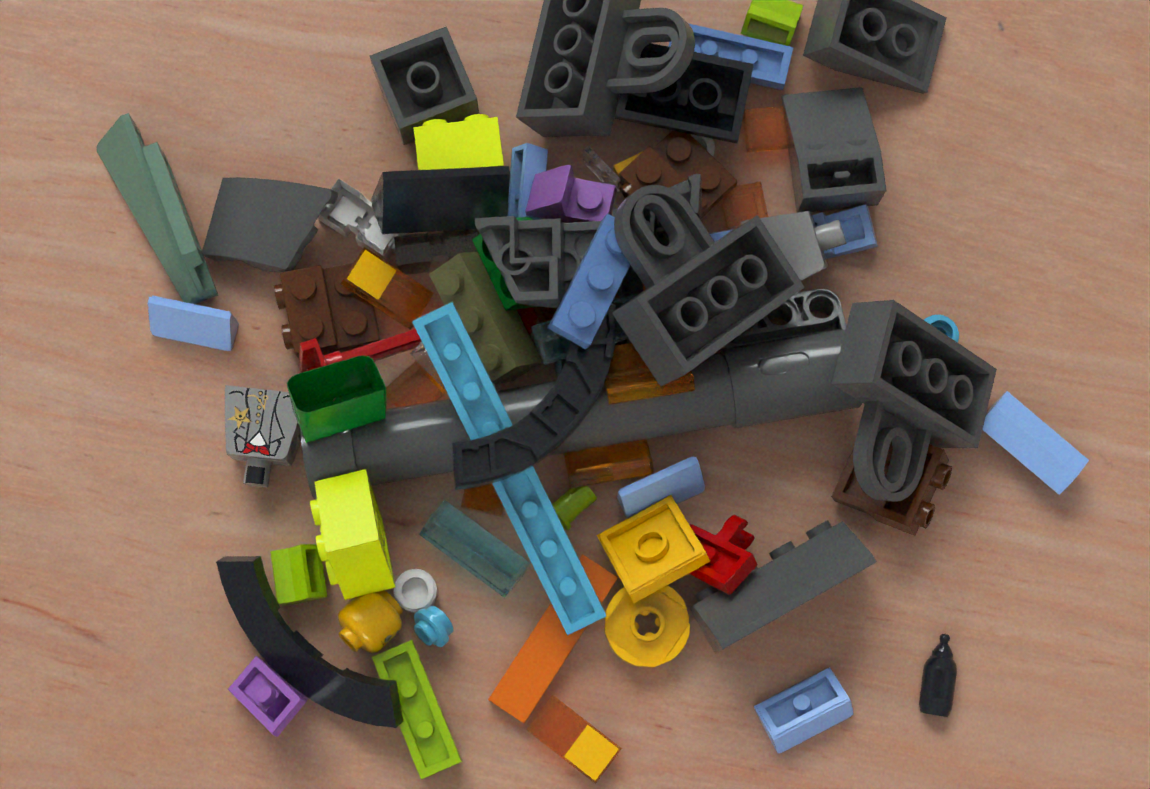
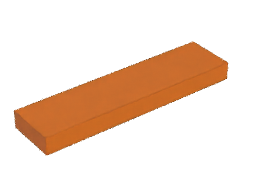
[488,554,618,724]

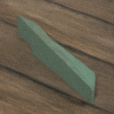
[96,113,218,304]

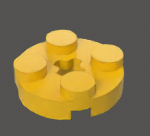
[604,585,690,668]

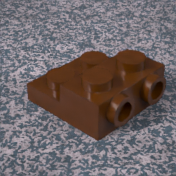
[619,131,737,217]
[274,262,380,359]
[831,442,952,536]

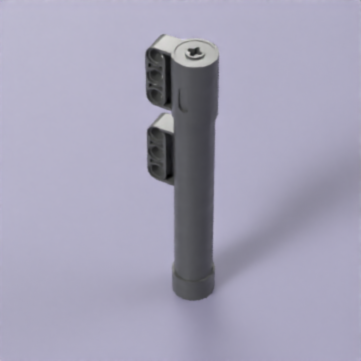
[300,289,862,499]

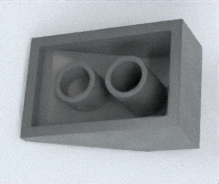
[803,0,946,94]

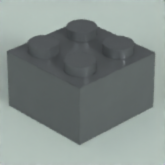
[370,26,479,145]

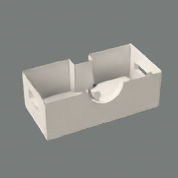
[318,178,407,263]

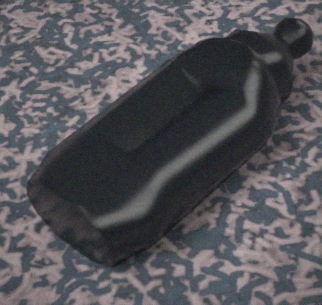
[919,634,957,717]

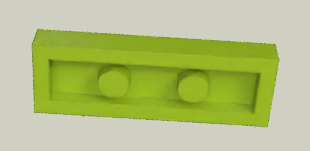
[372,640,463,780]

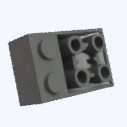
[781,87,887,213]

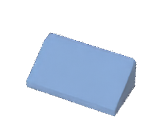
[148,295,239,351]
[617,456,705,518]
[754,667,853,753]

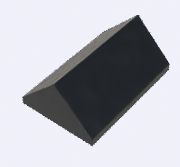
[371,166,510,234]

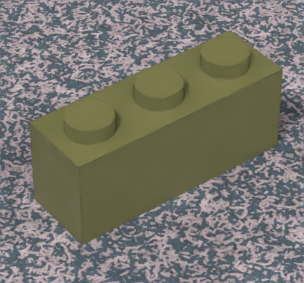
[429,252,543,385]

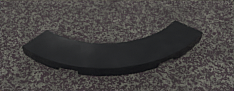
[452,305,617,490]
[216,556,403,728]

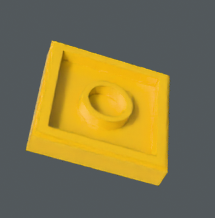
[596,495,710,603]

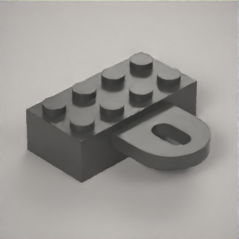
[516,0,695,137]
[612,185,805,386]
[831,300,997,501]

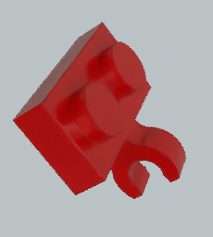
[689,514,758,595]

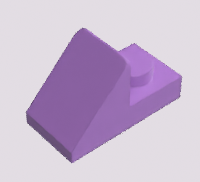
[525,165,617,223]
[228,656,309,737]

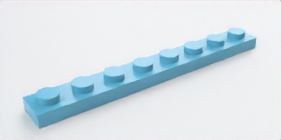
[412,301,606,635]

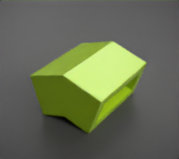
[740,0,804,46]
[270,544,327,606]

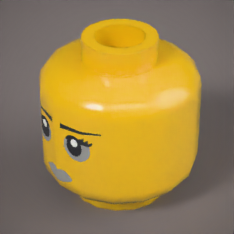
[338,590,403,653]

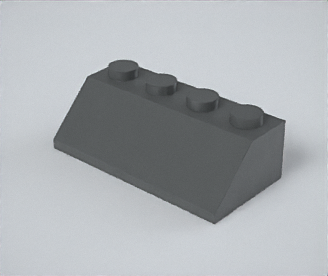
[690,520,877,654]

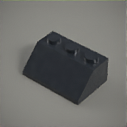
[615,43,754,144]

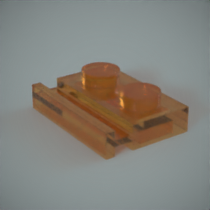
[604,343,695,405]

